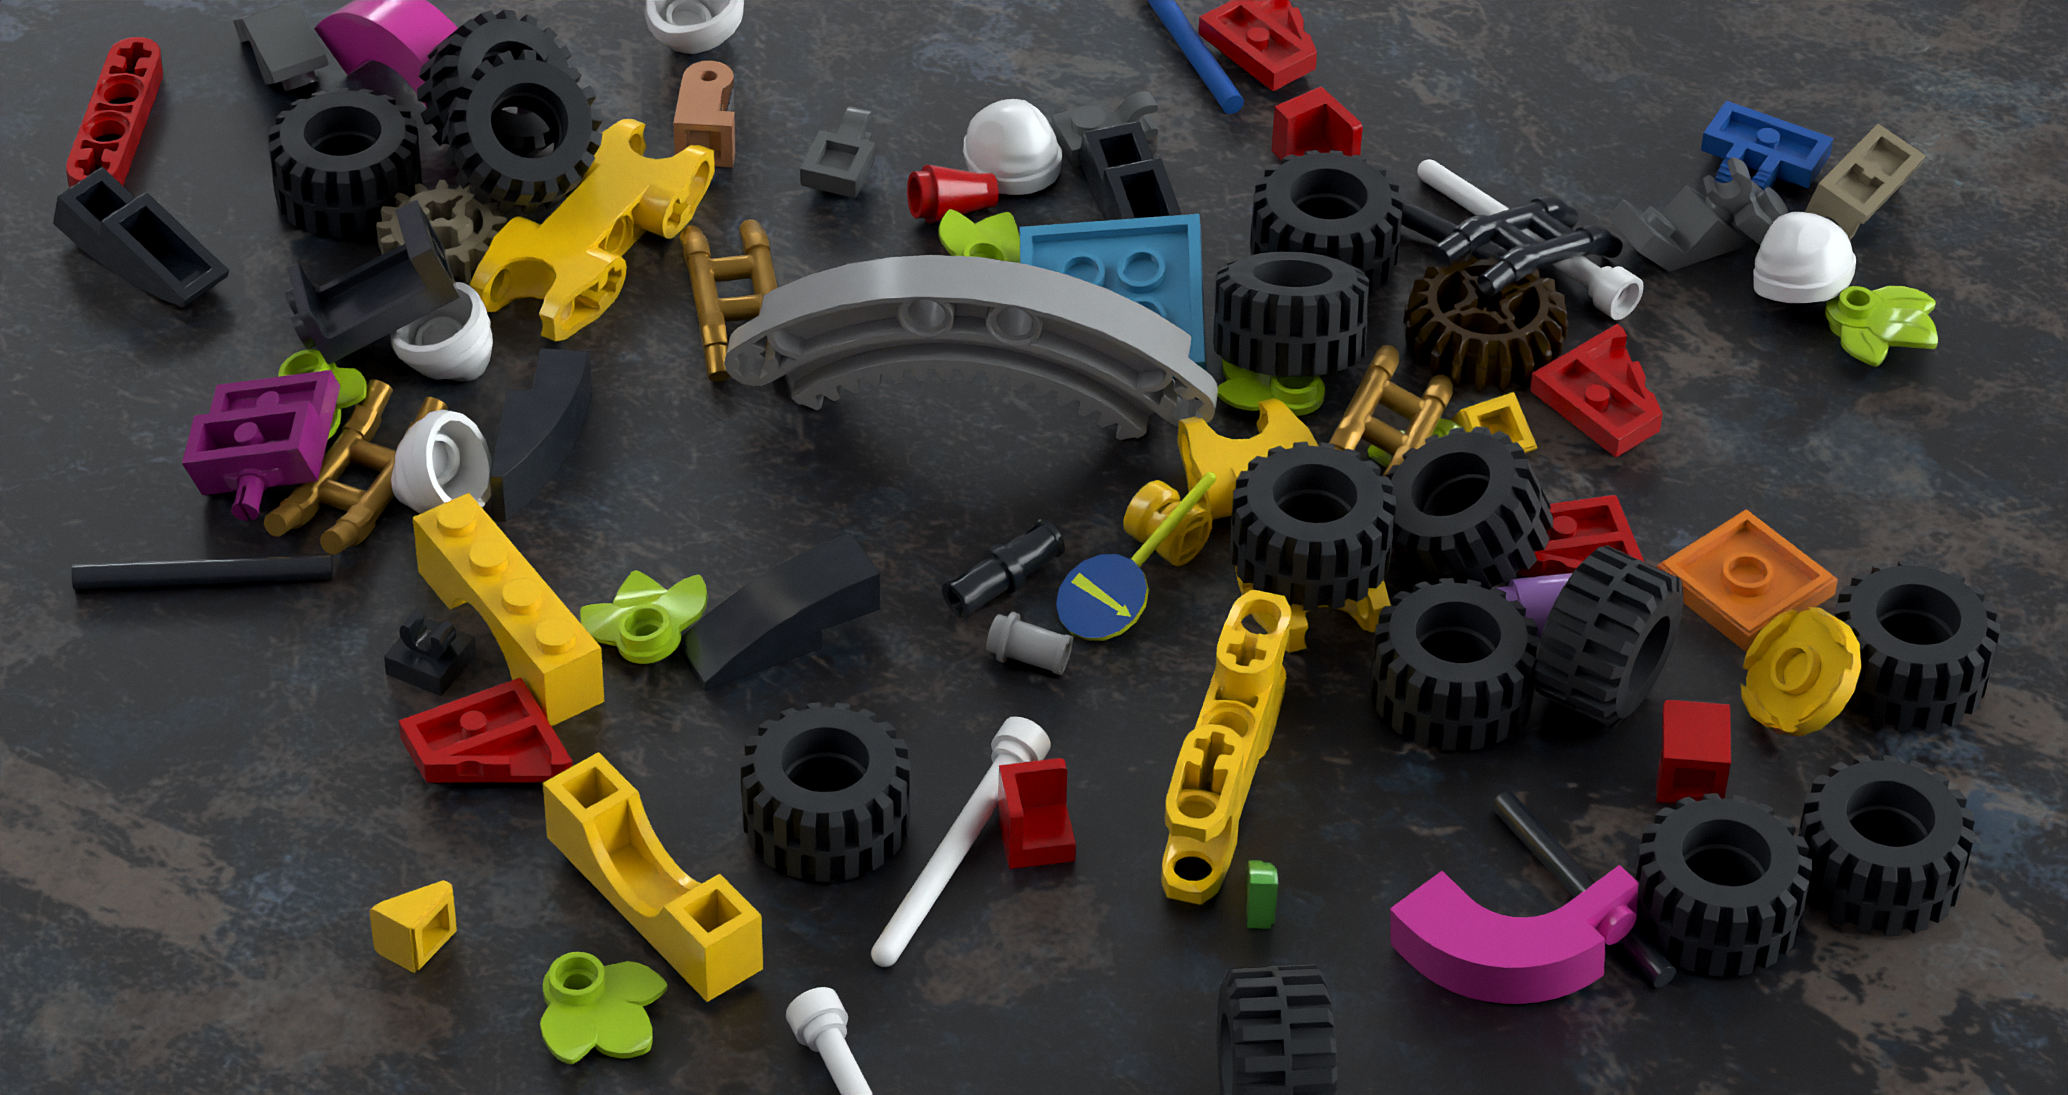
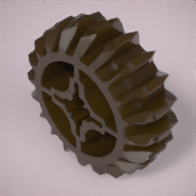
[1403,252,1569,393]

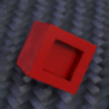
[1271,86,1363,161]
[1656,700,1731,804]
[998,758,1076,869]

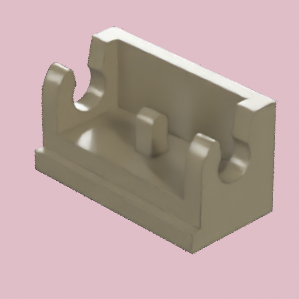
[1805,124,1926,240]

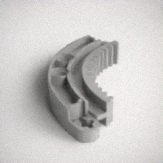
[724,255,1218,440]

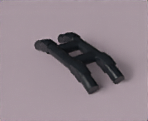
[1432,196,1623,296]

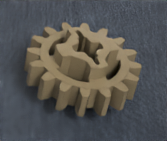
[377,180,508,283]

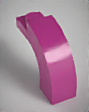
[314,0,458,108]
[1390,865,1638,1004]

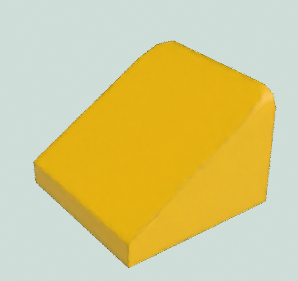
[1450,392,1538,454]
[369,880,457,973]

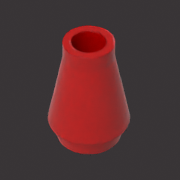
[907,165,998,224]

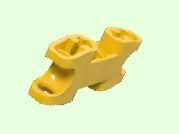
[469,119,715,341]
[1177,398,1391,653]
[1161,589,1291,905]

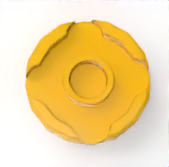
[1741,607,1861,737]

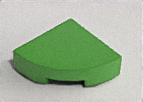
[1246,860,1278,929]

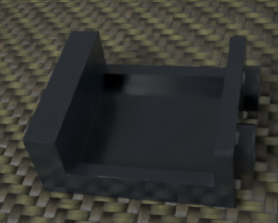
[285,200,460,365]

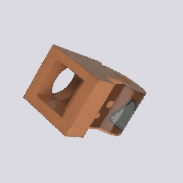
[673,61,736,168]

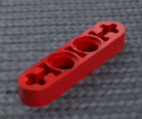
[66,37,163,188]

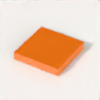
[1657,509,1838,652]

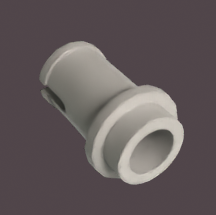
[986,612,1073,675]

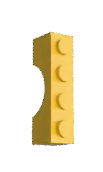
[413,493,605,727]
[543,752,763,1002]

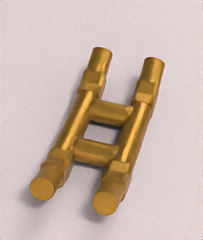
[680,219,778,382]
[1329,345,1453,477]
[264,379,448,555]

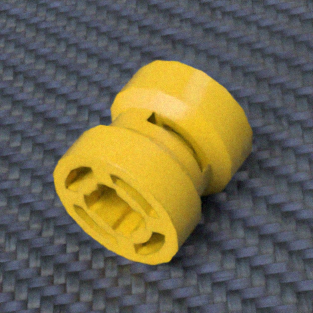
[1123,480,1213,566]

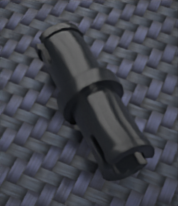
[942,519,1065,619]

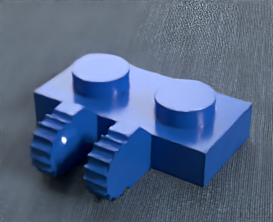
[1701,101,1834,190]

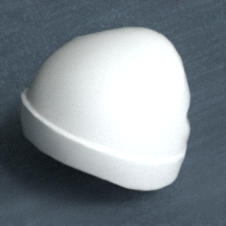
[645,0,744,54]
[963,99,1062,195]
[1754,212,1856,303]
[390,282,493,382]
[391,410,492,514]

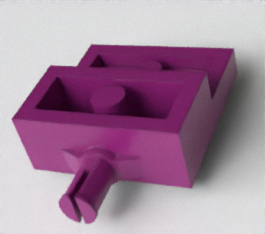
[182,370,340,521]

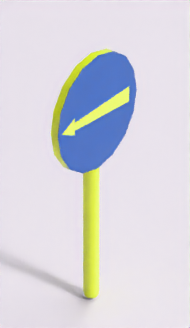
[1056,472,1216,641]

